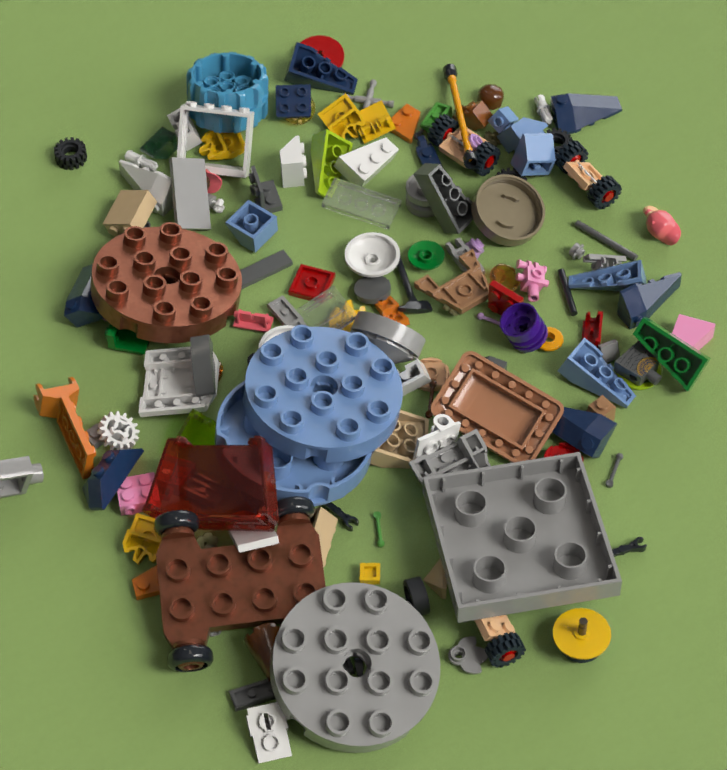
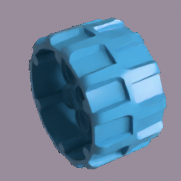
[186,52,269,133]

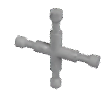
[343,79,394,109]

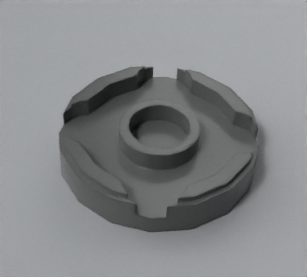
[354,276,391,304]

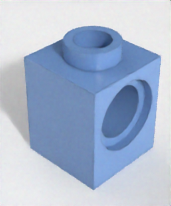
[488,106,519,134]

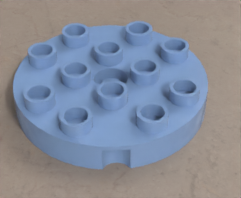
[243,325,403,463]
[214,381,372,506]

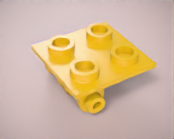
[356,100,396,144]

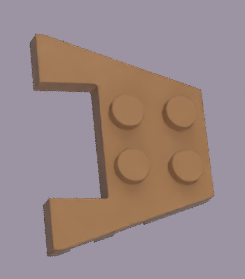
[414,249,489,314]

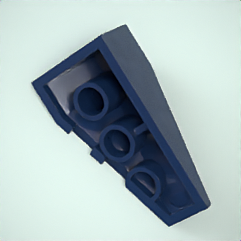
[617,272,682,329]

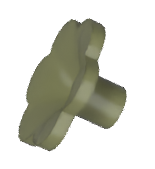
[196,532,219,549]

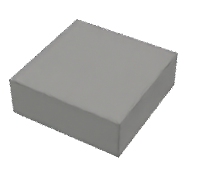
[598,339,620,363]

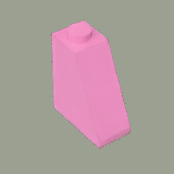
[672,314,716,350]

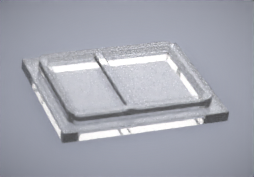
[297,285,357,329]

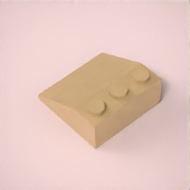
[370,410,429,469]

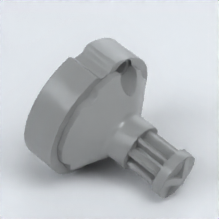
[350,311,426,364]

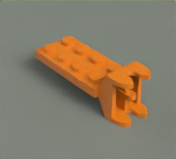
[33,377,96,479]

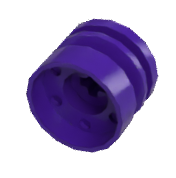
[500,302,548,353]

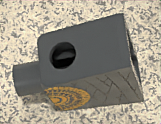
[614,340,662,386]

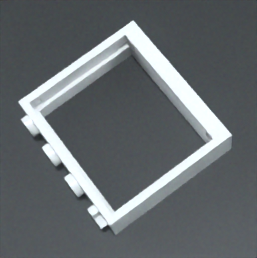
[177,101,254,178]

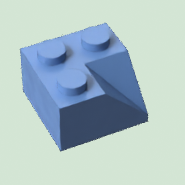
[225,200,278,253]

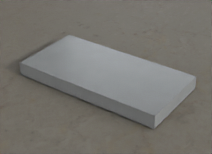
[169,157,211,231]

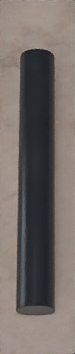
[557,268,578,316]

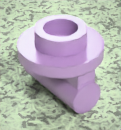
[468,134,482,152]
[465,238,484,259]

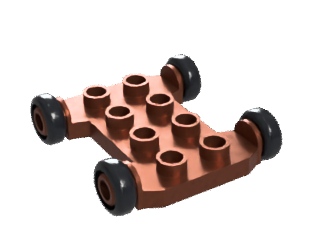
[154,496,326,672]

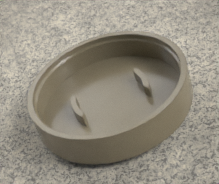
[472,174,545,246]

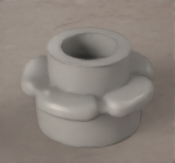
[569,243,585,260]

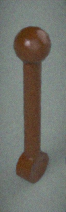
[425,380,437,419]

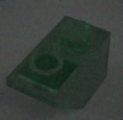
[140,127,178,159]

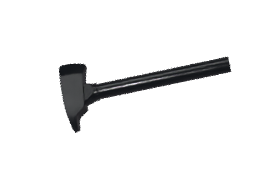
[397,256,433,313]

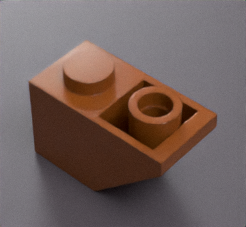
[451,100,493,131]

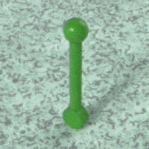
[373,511,385,547]

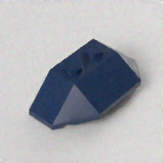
[82,448,144,510]

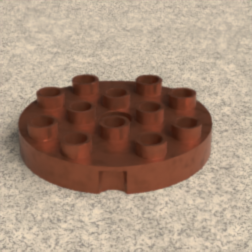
[91,222,242,343]

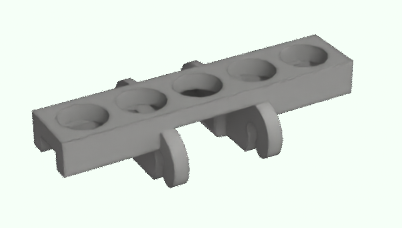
[582,254,627,271]

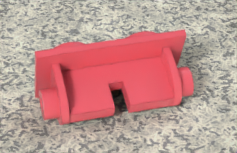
[233,309,274,332]

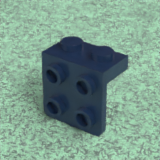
[276,84,311,119]

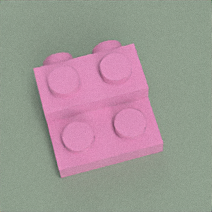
[117,472,161,516]

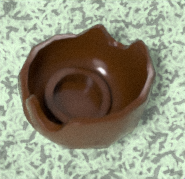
[477,84,504,110]

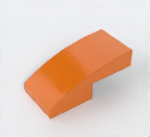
[374,296,410,326]

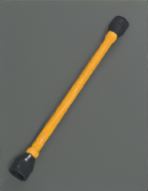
[443,64,478,169]

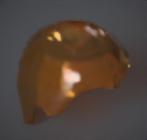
[490,263,520,291]

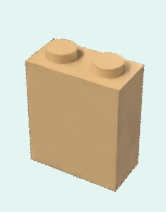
[103,190,157,236]

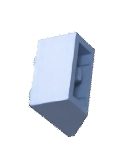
[497,117,548,154]
[510,133,556,176]

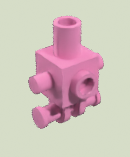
[516,259,549,302]

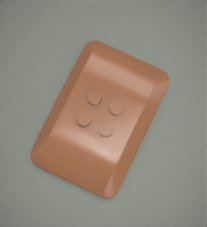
[431,351,564,463]

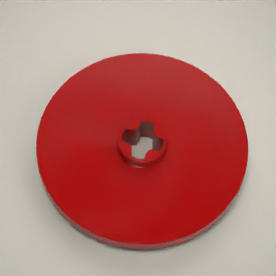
[300,35,345,68]

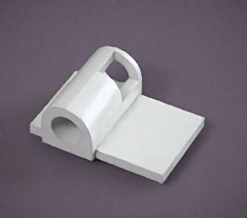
[413,414,461,460]
[246,702,292,763]

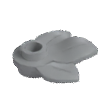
[448,636,488,674]

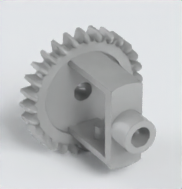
[0,456,44,498]

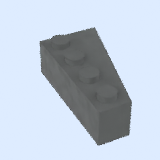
[413,163,474,234]

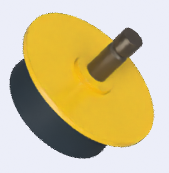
[553,608,611,663]

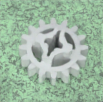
[97,411,140,450]

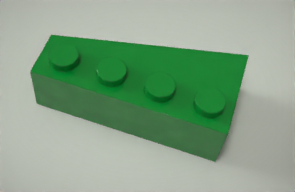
[633,317,711,392]

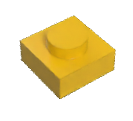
[360,563,380,585]

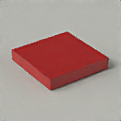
[288,264,336,304]

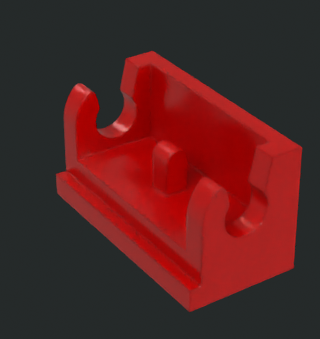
[581,311,603,348]

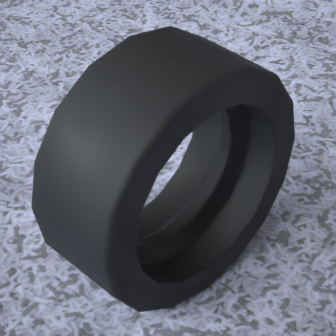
[403,576,430,616]

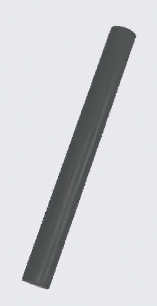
[575,220,638,261]

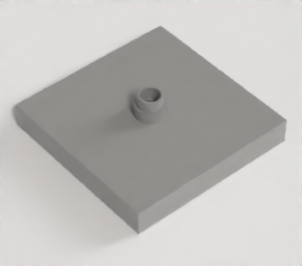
[423,452,622,623]

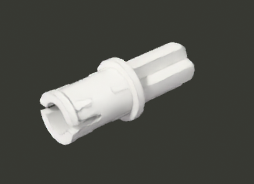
[534,95,553,124]
[125,150,158,172]

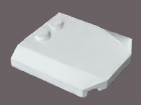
[138,346,220,417]

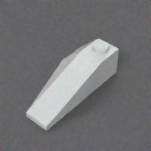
[119,160,173,217]

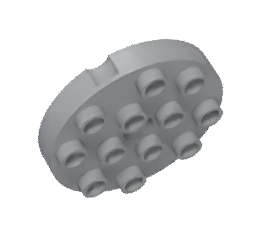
[270,582,440,753]

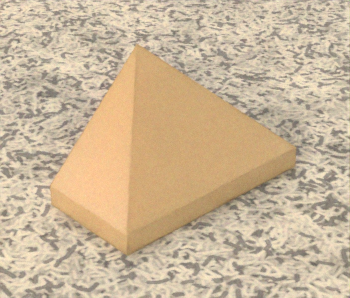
[423,559,447,599]

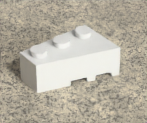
[334,138,399,190]

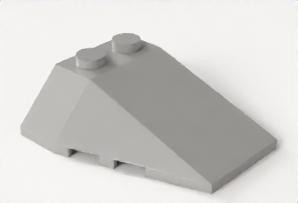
[409,429,490,485]

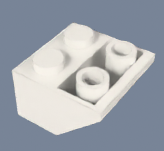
[280,135,307,188]

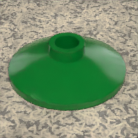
[408,240,445,270]

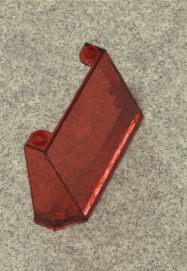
[142,436,279,532]

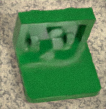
[105,324,150,355]

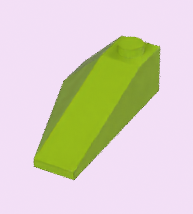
[310,129,353,200]

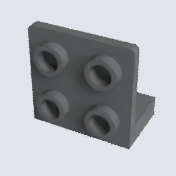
[249,165,283,213]

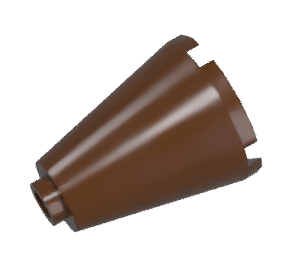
[244,623,281,682]

